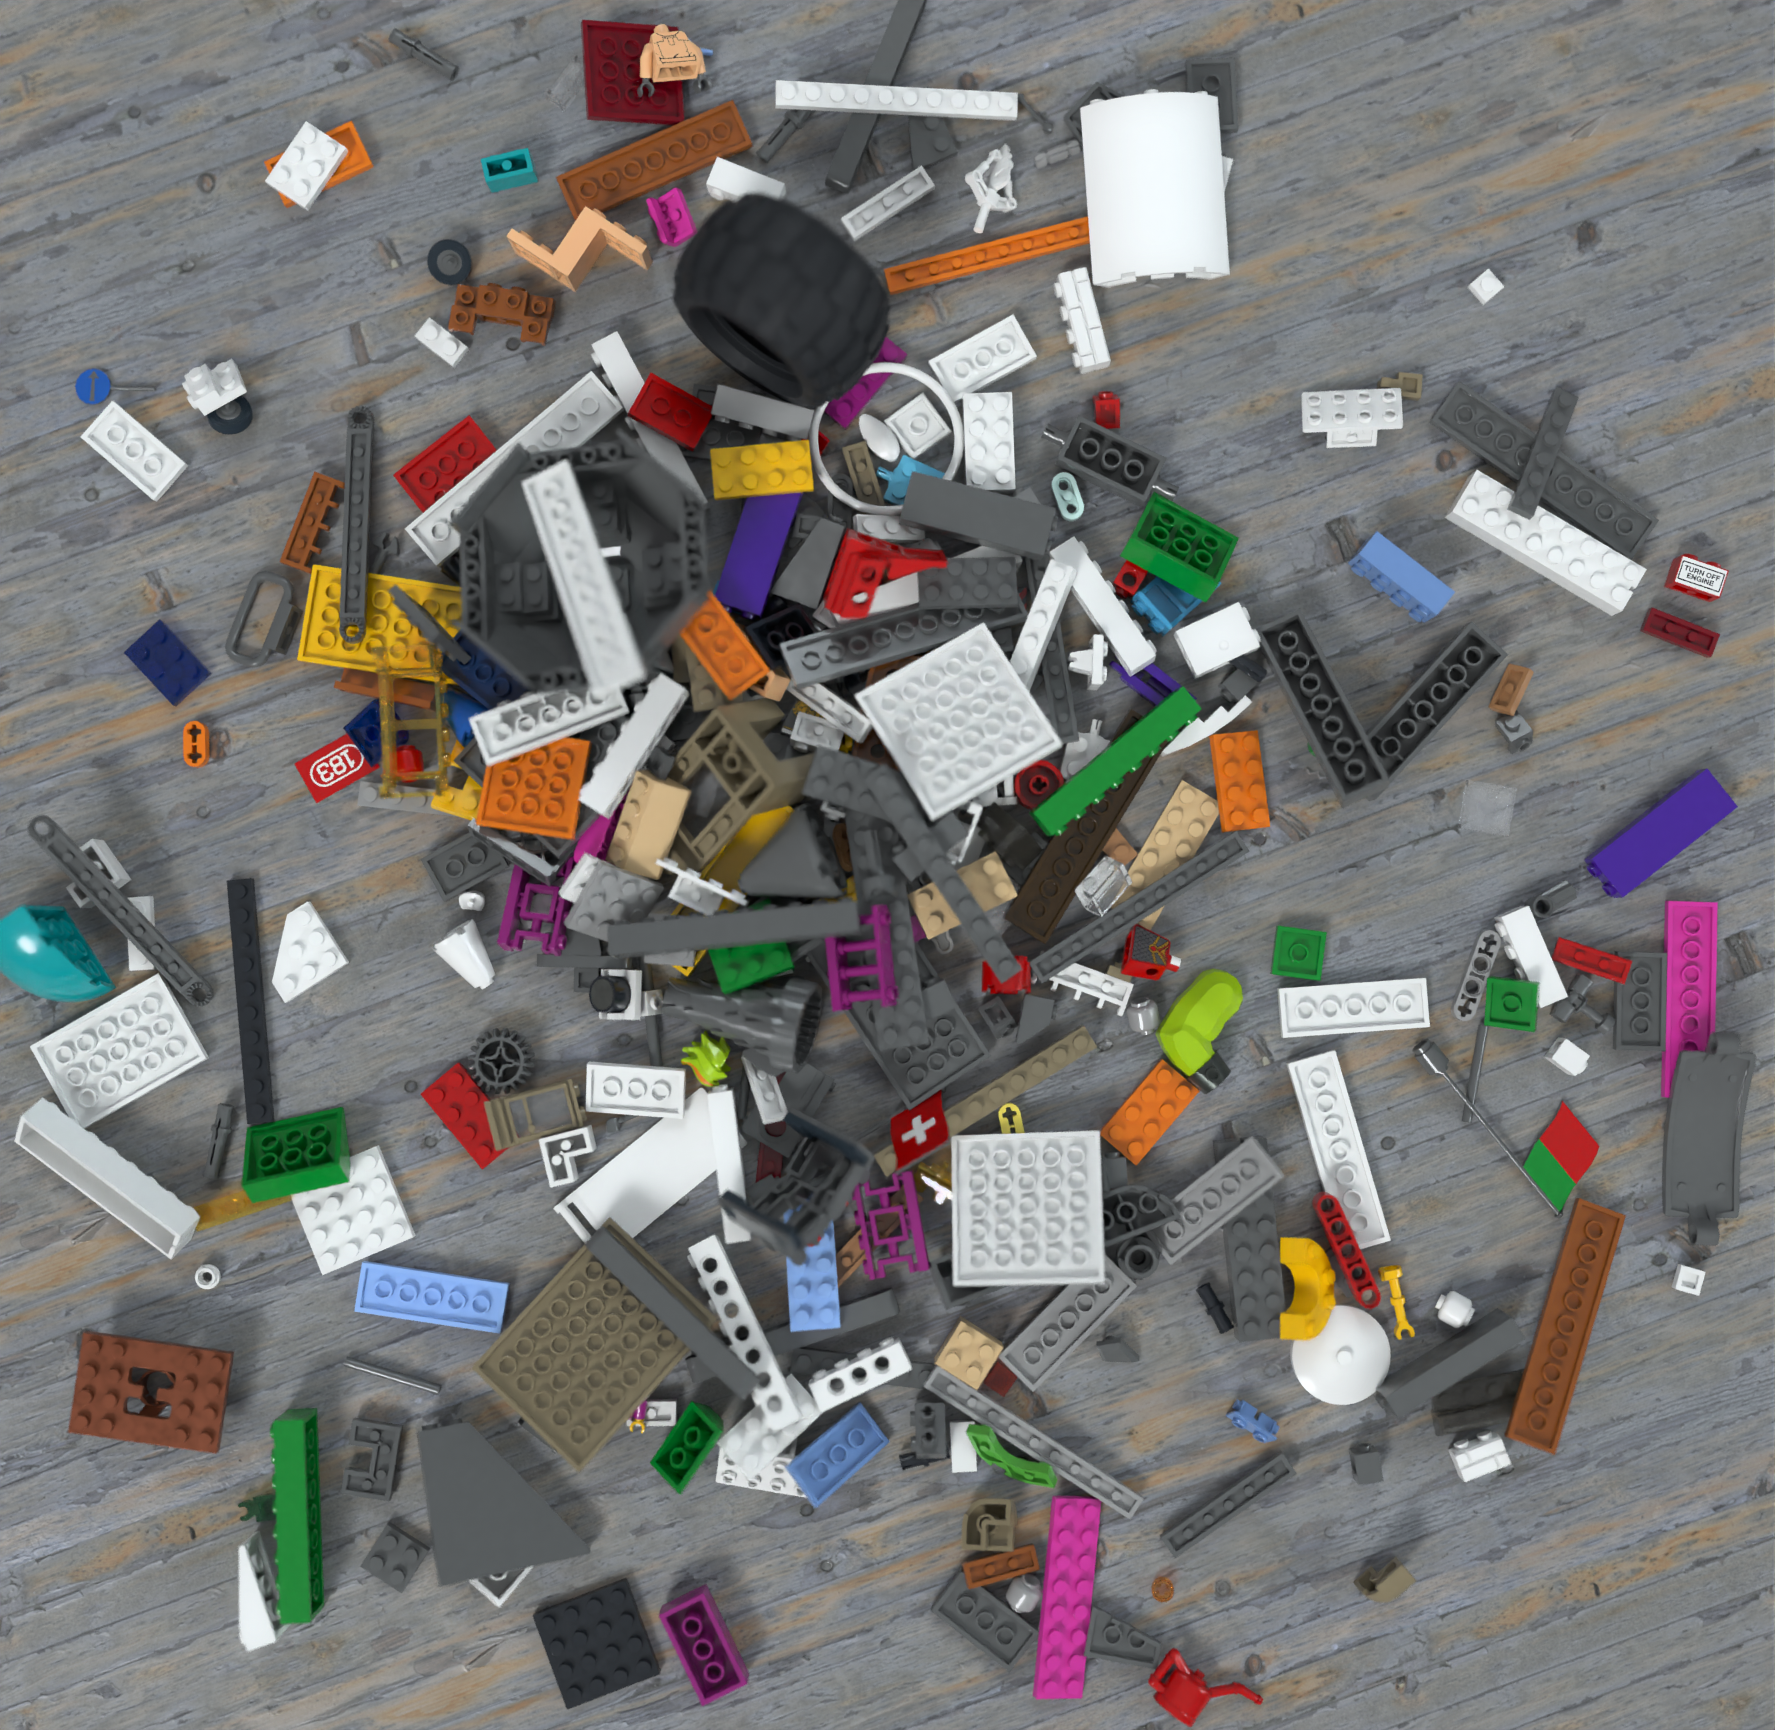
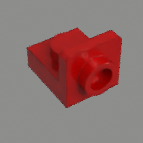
[1092,391,1120,429]

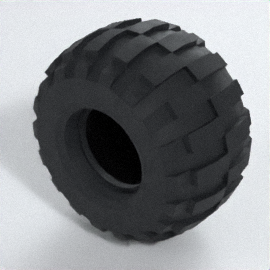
[672,192,891,408]

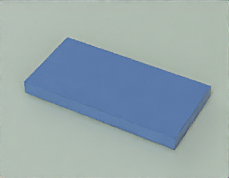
[785,1402,890,1508]

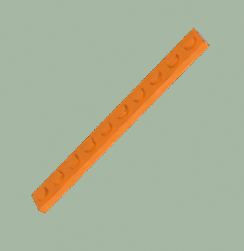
[884,216,1090,295]

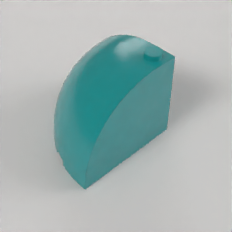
[0,905,116,1002]

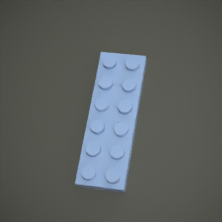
[783,1178,841,1331]
[354,1261,510,1334]

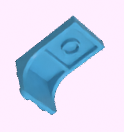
[1130,576,1222,637]

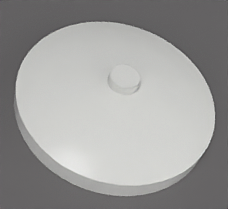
[1290,1304,1391,1405]

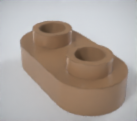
[832,823,853,871]

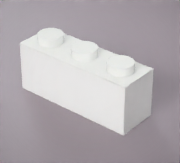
[706,157,786,202]

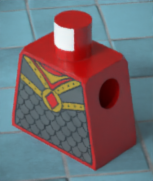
[1121,924,1181,980]

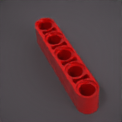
[1312,1192,1381,1309]

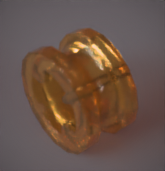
[1152,1577,1174,1602]

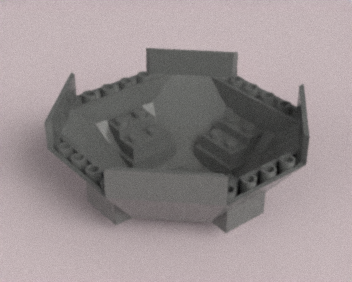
[448,428,709,695]

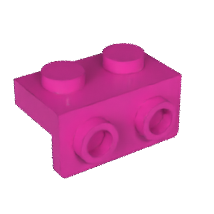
[646,188,697,247]

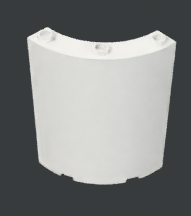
[1080,89,1230,288]

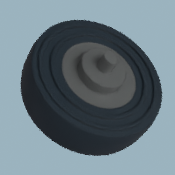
[427,239,472,285]
[207,396,253,435]

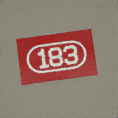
[294,728,380,804]

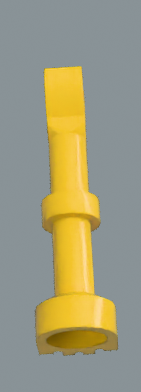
[1378,1265,1415,1340]

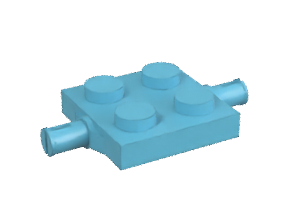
[876,455,945,506]

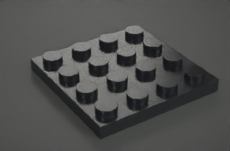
[533,1578,661,1710]

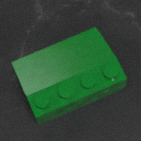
[1120,492,1239,603]
[241,1107,350,1203]

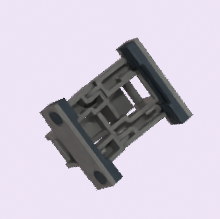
[717,1108,875,1266]

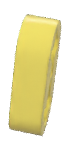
[998,1103,1025,1134]

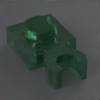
[238,1492,276,1522]

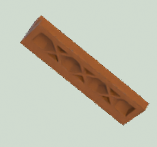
[334,668,440,711]

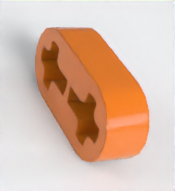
[183,721,209,768]

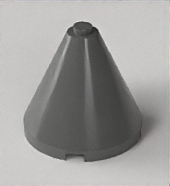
[738,803,848,899]

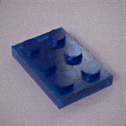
[124,619,212,706]

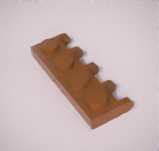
[279,471,345,574]

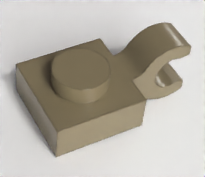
[1377,372,1423,401]

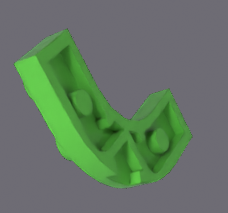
[966,1424,1058,1488]

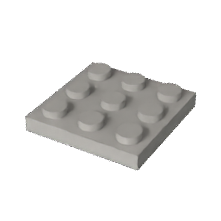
[564,860,664,942]

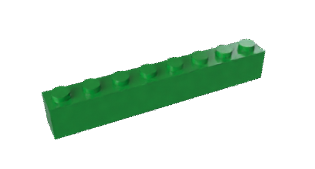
[1029,686,1201,836]

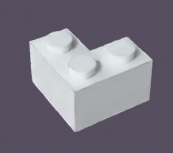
[66,839,131,908]
[539,1125,597,1188]

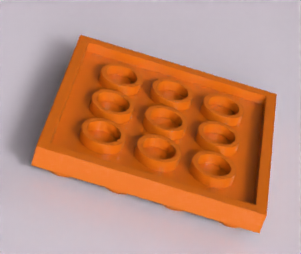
[476,737,592,840]

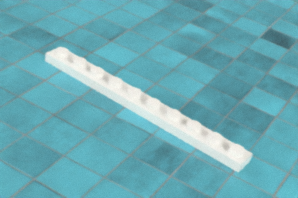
[775,80,1017,121]

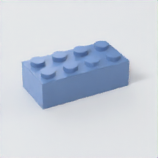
[1348,531,1455,623]

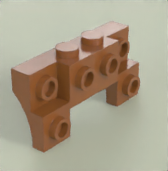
[448,283,556,346]

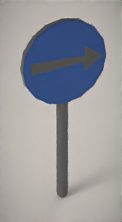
[75,369,156,405]

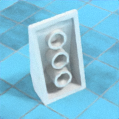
[239,1531,291,1652]

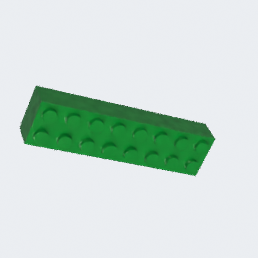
[270,1408,324,1624]

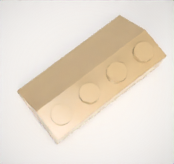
[605,770,692,880]

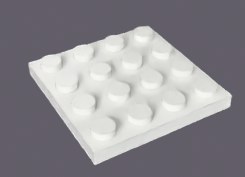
[290,1145,416,1275]

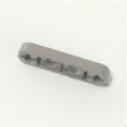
[1451,930,1501,1021]

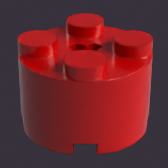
[1014,760,1064,810]
[982,956,1031,995]

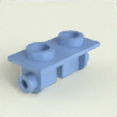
[1226,1399,1280,1443]

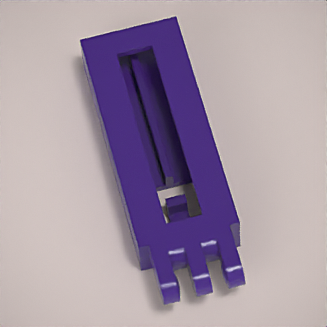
[1109,656,1197,707]

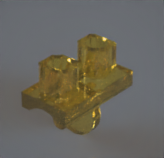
[914,1161,952,1205]

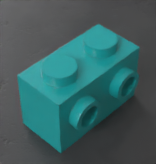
[481,148,538,193]

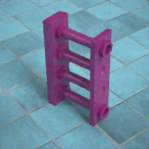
[825,905,898,1011]

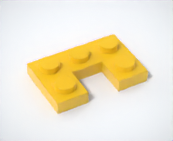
[431,740,482,820]

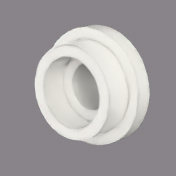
[195,1264,221,1289]

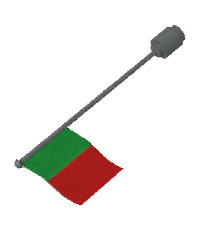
[1412,1038,1599,1218]

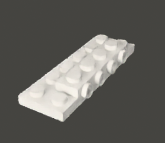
[469,689,629,766]

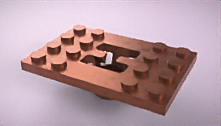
[68,1331,234,1454]

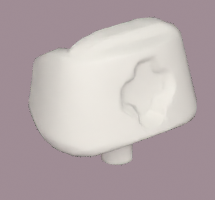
[459,890,485,911]

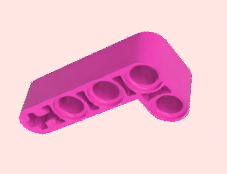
[574,784,632,865]

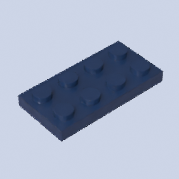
[432,630,532,711]

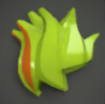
[681,1031,731,1087]

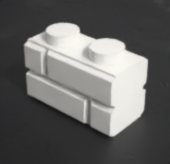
[1448,1430,1511,1482]

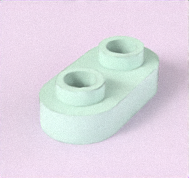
[1051,472,1084,521]

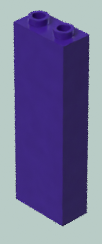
[715,492,804,621]
[1584,768,1738,898]

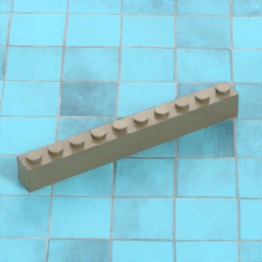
[874,1025,1097,1177]

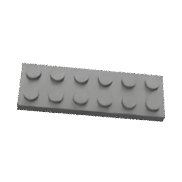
[1146,1136,1285,1265]
[998,1253,1137,1391]

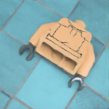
[637,24,711,98]

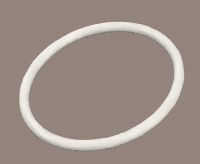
[808,362,964,516]

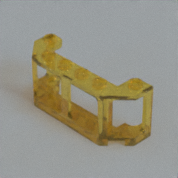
[372,645,451,799]

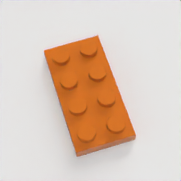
[264,121,374,208]
[680,590,770,701]
[1209,730,1270,833]
[1100,1059,1200,1166]

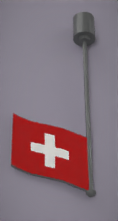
[746,1086,950,1204]

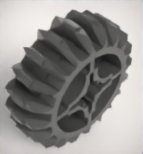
[468,1028,535,1094]

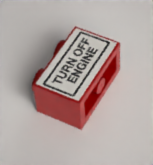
[1664,554,1729,602]

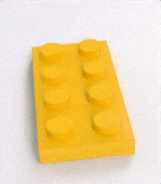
[710,440,814,500]

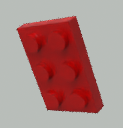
[627,372,713,452]

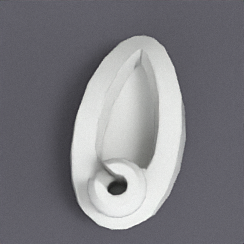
[859,414,900,462]

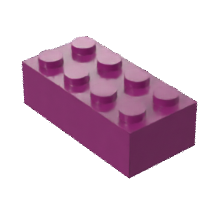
[659,1584,749,1706]

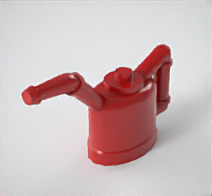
[1148,1648,1263,1727]

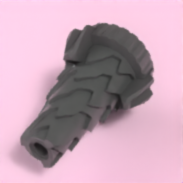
[661,976,822,1077]

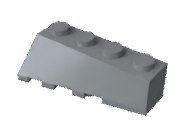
[711,383,814,441]

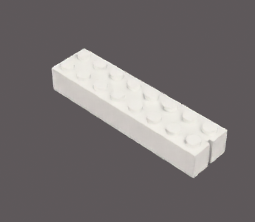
[1444,470,1647,616]
[14,1098,200,1259]

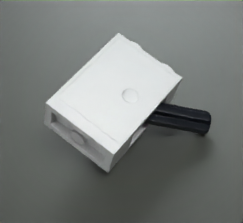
[1174,602,1267,682]

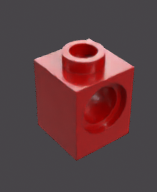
[1112,560,1148,599]

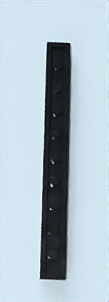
[227,878,274,1124]

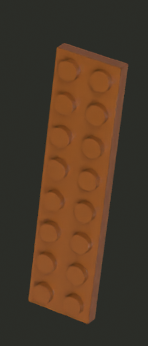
[556,100,753,221]

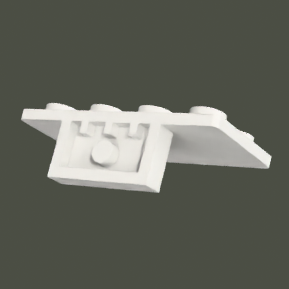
[1302,388,1403,448]
[716,1438,807,1498]

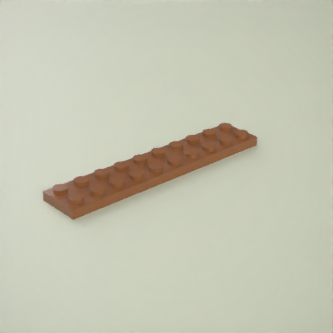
[1504,1198,1626,1455]

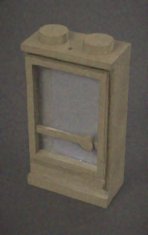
[484,1078,587,1151]

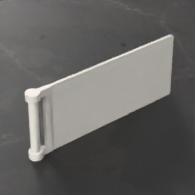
[553,1087,747,1243]

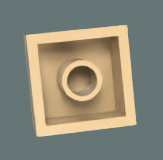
[934,1316,1003,1390]

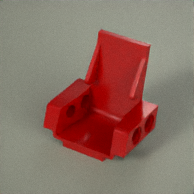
[823,528,948,618]

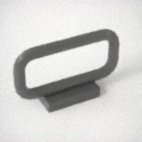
[225,571,303,668]

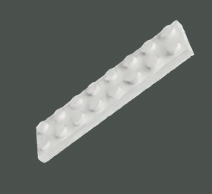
[1286,1050,1391,1254]

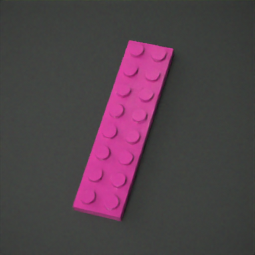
[1661,901,1718,1098]
[1033,1496,1101,1699]

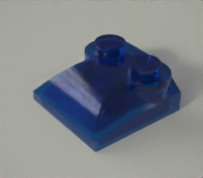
[343,698,409,767]

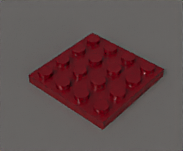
[581,20,684,125]

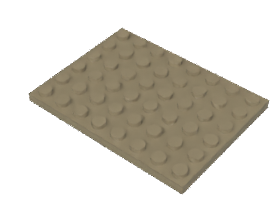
[472,1217,718,1473]

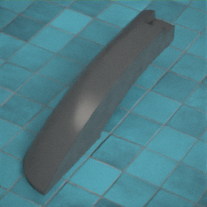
[929,1185,1181,1310]

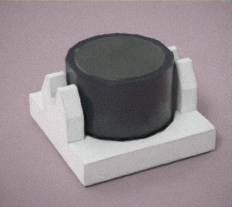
[589,969,642,1020]

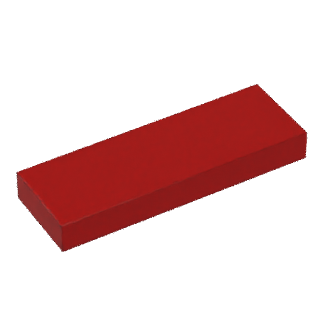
[1551,937,1633,984]

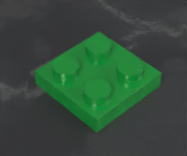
[1270,926,1327,981]
[1484,976,1540,1032]

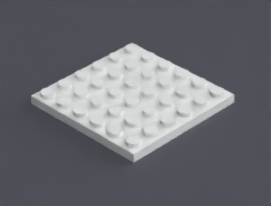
[855,622,1062,821]
[951,1131,1105,1287]

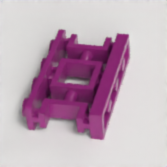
[497,856,577,957]
[852,1169,930,1280]

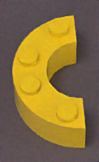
[1280,1237,1336,1341]

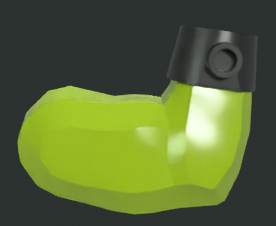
[1155,968,1243,1094]

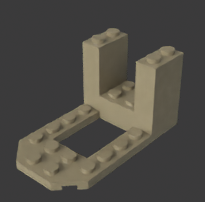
[663,698,814,875]

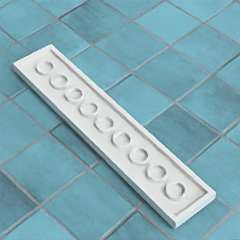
[405,371,624,567]
[522,460,646,699]

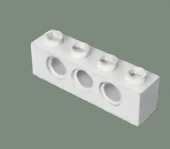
[809,1337,912,1412]

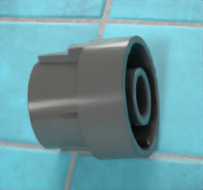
[1116,1235,1160,1280]

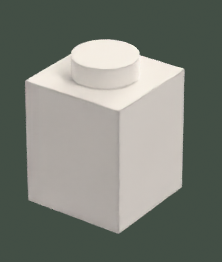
[1544,1037,1590,1076]

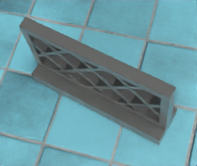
[468,818,579,887]

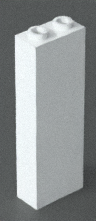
[707,1084,752,1244]

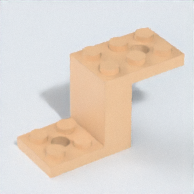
[506,206,653,292]

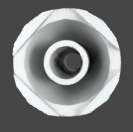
[431,919,495,989]

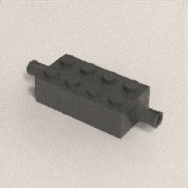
[1041,415,1179,508]

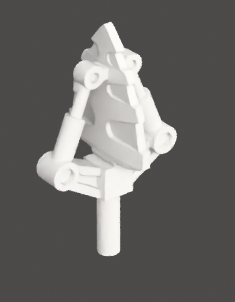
[965,144,1017,233]

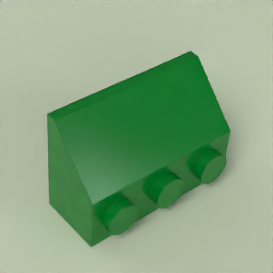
[650,1401,724,1494]

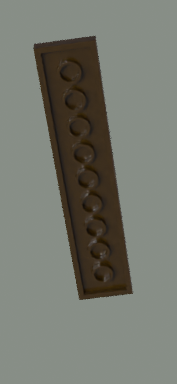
[1003,709,1168,944]

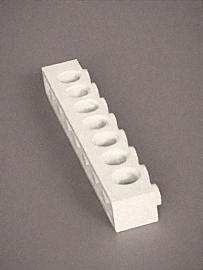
[687,1235,803,1432]

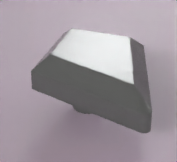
[1096,1336,1139,1362]

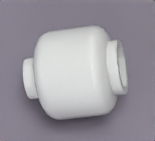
[1435,1291,1475,1328]

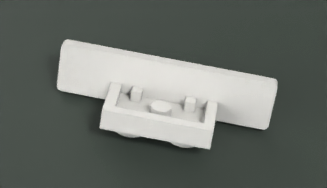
[656,857,749,916]

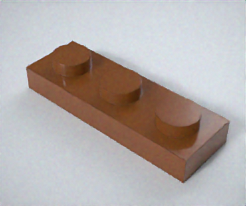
[962,1543,1040,1589]

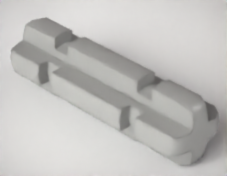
[1034,139,1081,168]

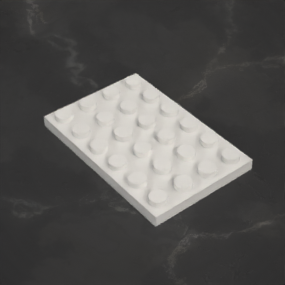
[30,973,209,1129]

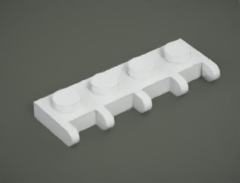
[1031,951,1134,1016]

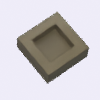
[1104,962,1132,983]

